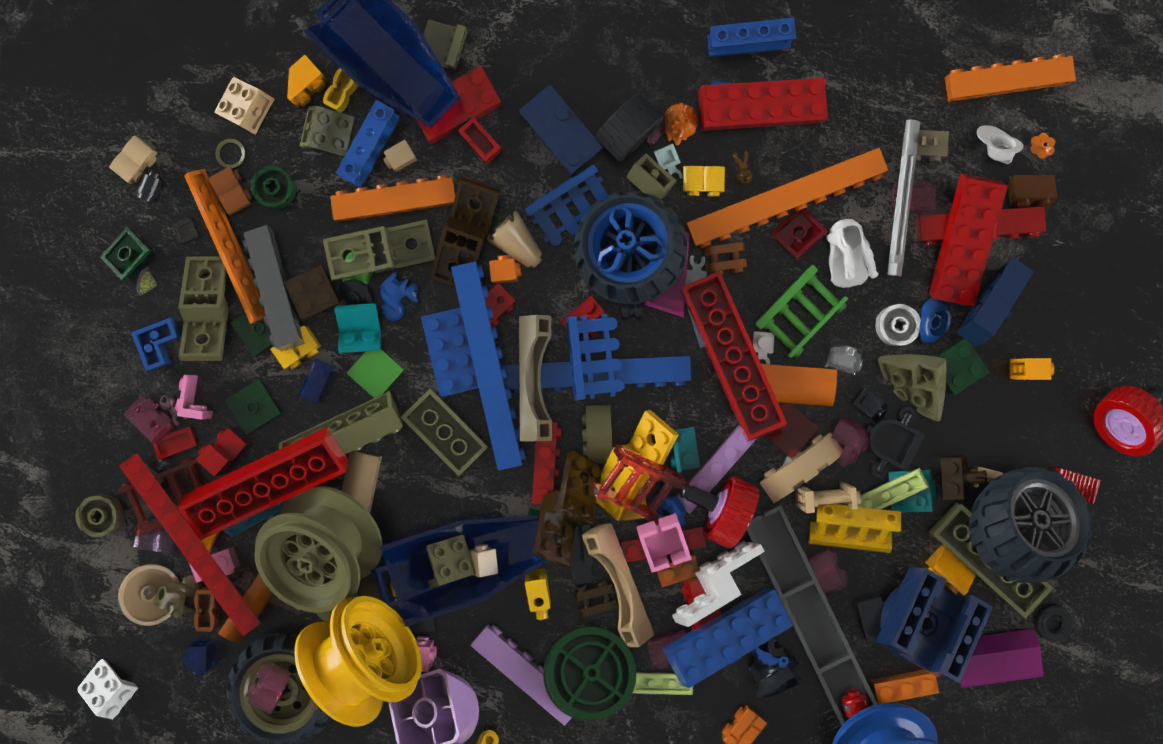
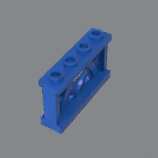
[707,18,796,57]

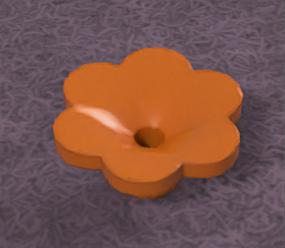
[1030,133,1055,159]

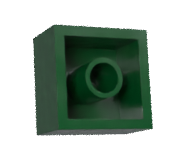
[934,338,990,395]

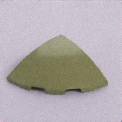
[878,354,946,422]

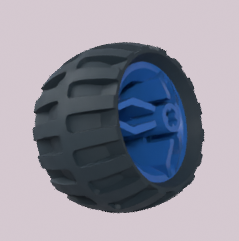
[574,191,687,305]

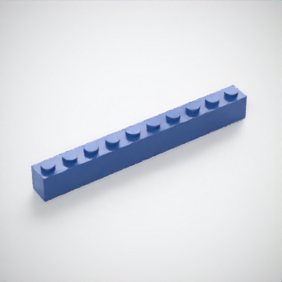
[451,261,526,471]
[501,356,691,393]

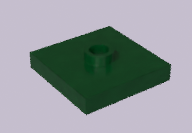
[230,313,272,357]
[225,379,282,435]

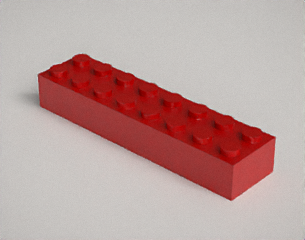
[681,271,787,442]
[178,427,348,540]

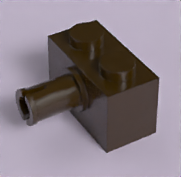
[941,456,987,500]

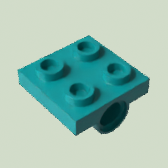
[889,470,936,513]

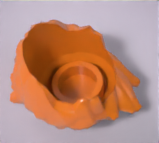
[664,103,698,145]

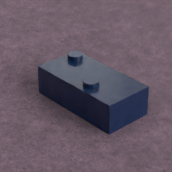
[519,85,603,177]
[957,257,1034,347]

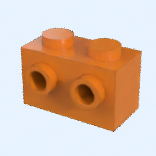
[489,255,522,284]

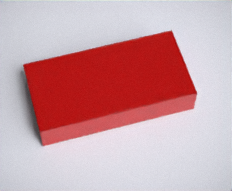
[152,426,198,460]

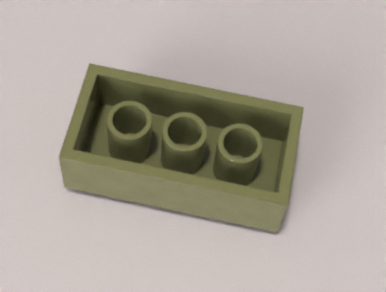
[401,388,489,476]

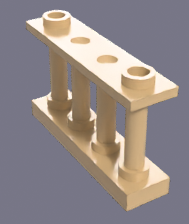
[795,482,861,513]

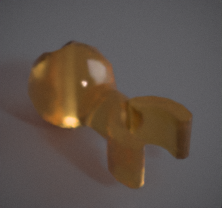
[734,151,753,184]

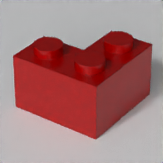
[196,427,251,476]

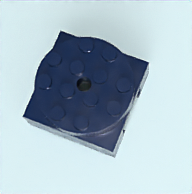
[876,567,993,683]

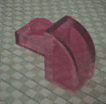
[832,417,869,467]

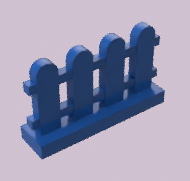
[524,164,610,246]
[565,314,624,401]

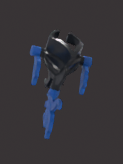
[730,638,802,698]

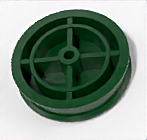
[543,627,636,721]

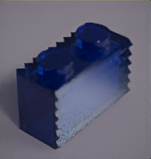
[299,358,337,403]

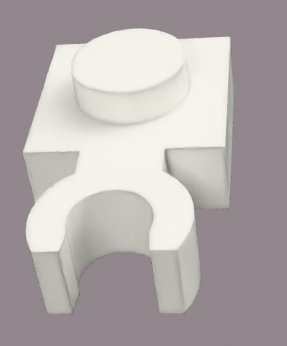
[752,332,774,365]

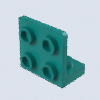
[335,303,381,353]
[669,427,700,473]

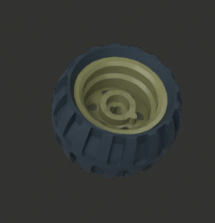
[227,632,332,744]

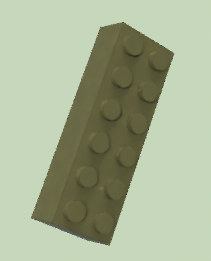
[279,391,403,454]
[928,502,1053,619]

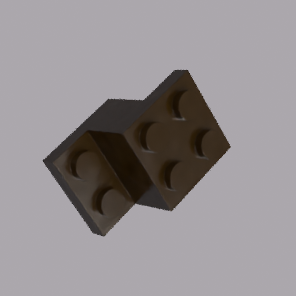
[284,265,340,324]

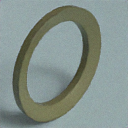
[215,139,245,168]

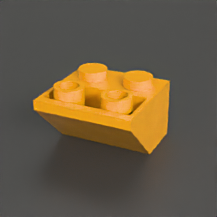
[287,55,328,107]
[925,545,976,596]

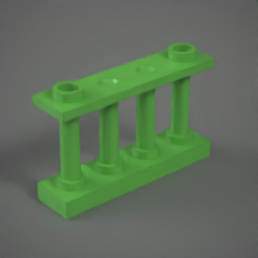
[753,264,848,358]

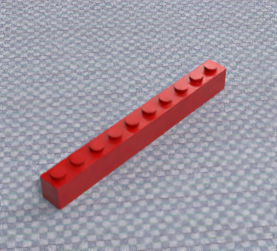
[119,454,261,636]

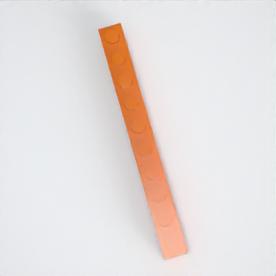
[686,147,889,249]

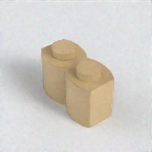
[109,135,158,184]

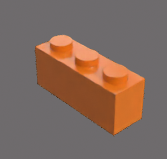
[870,669,939,704]

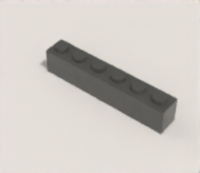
[243,225,305,352]

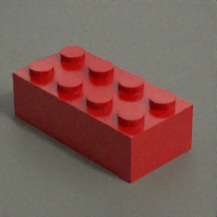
[409,66,502,145]

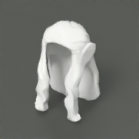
[826,219,878,288]

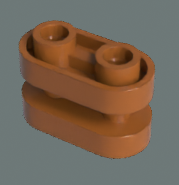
[703,242,747,275]

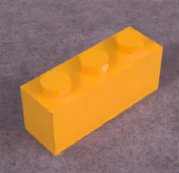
[1010,358,1054,380]

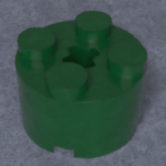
[251,165,297,209]

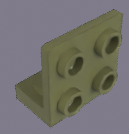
[417,20,468,71]
[300,106,354,156]
[426,535,476,589]

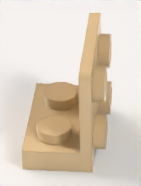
[215,77,274,135]

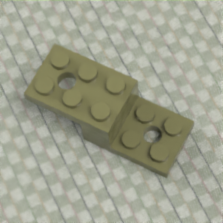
[323,220,436,280]
[178,256,229,361]

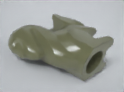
[154,575,202,619]

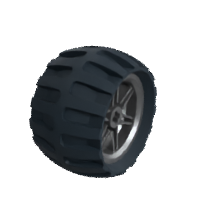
[969,467,1093,583]

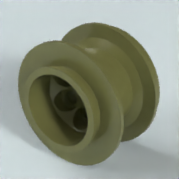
[255,485,383,613]

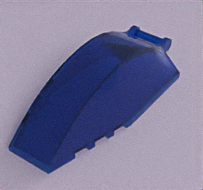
[303,0,461,128]
[370,515,556,627]

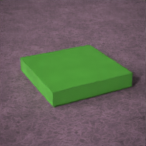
[347,348,404,398]

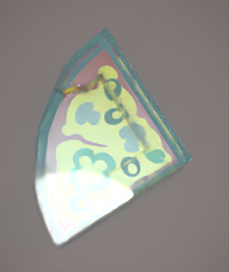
[136,268,158,296]

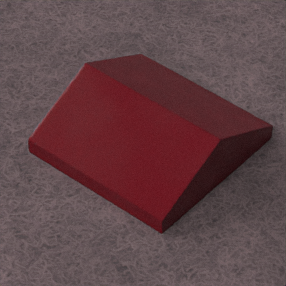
[770,209,828,260]

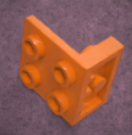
[656,551,699,587]

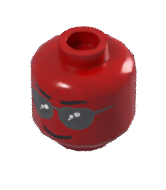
[841,689,870,719]

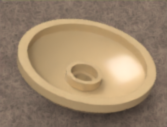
[118,564,179,626]

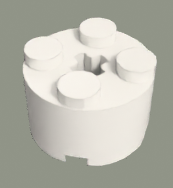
[875,304,921,346]

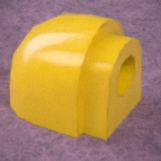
[476,730,499,744]

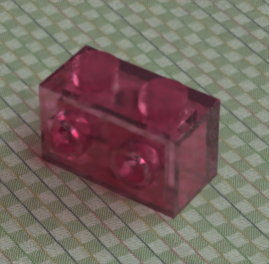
[123,396,174,445]

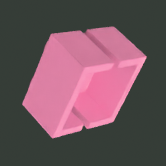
[636,513,692,573]

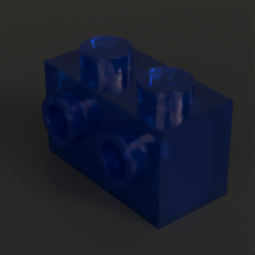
[182,640,216,675]

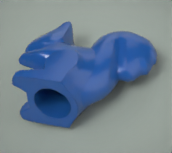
[379,271,418,321]

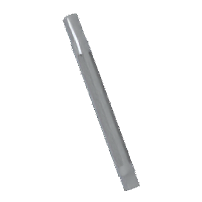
[887,120,920,277]

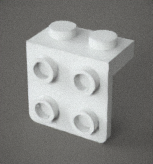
[78,660,138,720]

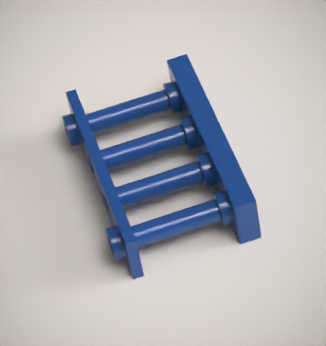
[336,100,400,188]

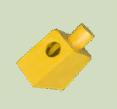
[525,568,551,620]

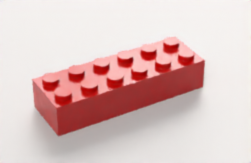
[698,78,828,131]
[929,173,1008,306]

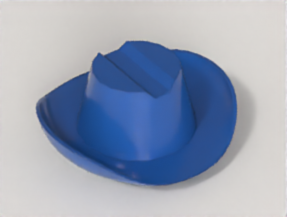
[919,298,952,344]

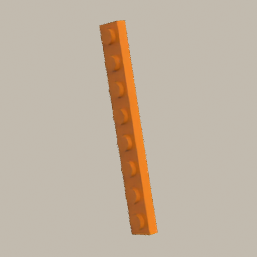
[184,169,266,324]

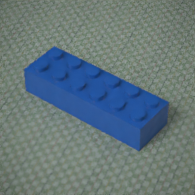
[662,588,793,688]

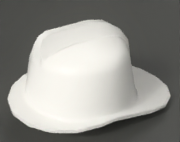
[977,125,1023,164]

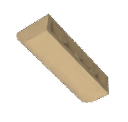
[342,451,382,513]

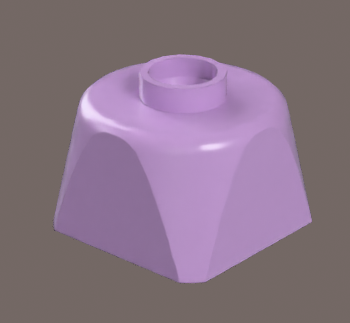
[388,669,479,744]

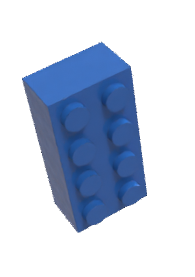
[421,308,479,397]

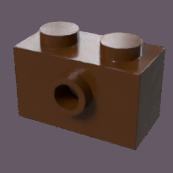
[1008,175,1057,208]

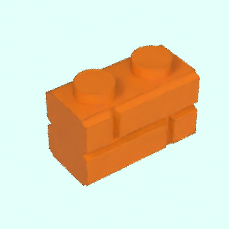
[722,705,768,744]

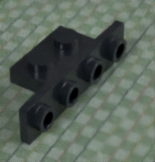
[570,524,596,584]

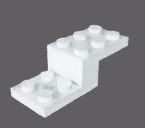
[672,541,765,627]

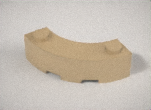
[760,433,844,503]

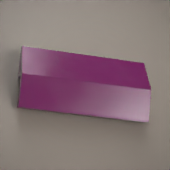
[960,629,1043,688]

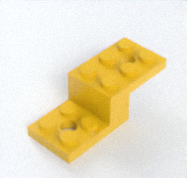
[596,410,679,521]

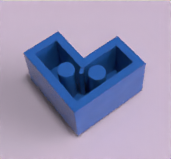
[131,318,182,371]

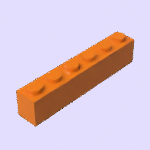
[945,54,1076,102]
[330,175,456,222]

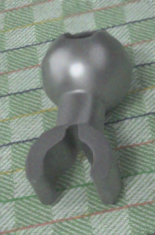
[160,395,188,425]

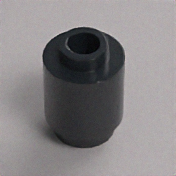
[137,171,163,203]

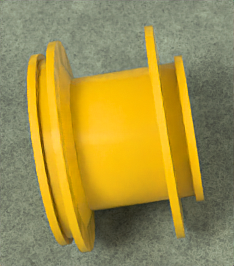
[294,596,422,727]

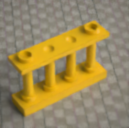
[808,504,901,553]

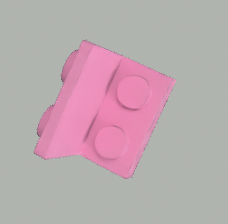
[175,375,213,420]

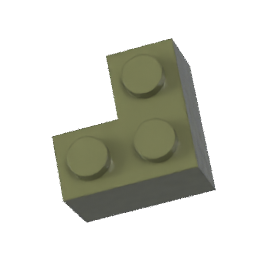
[582,405,612,464]

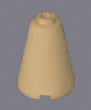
[486,211,542,268]

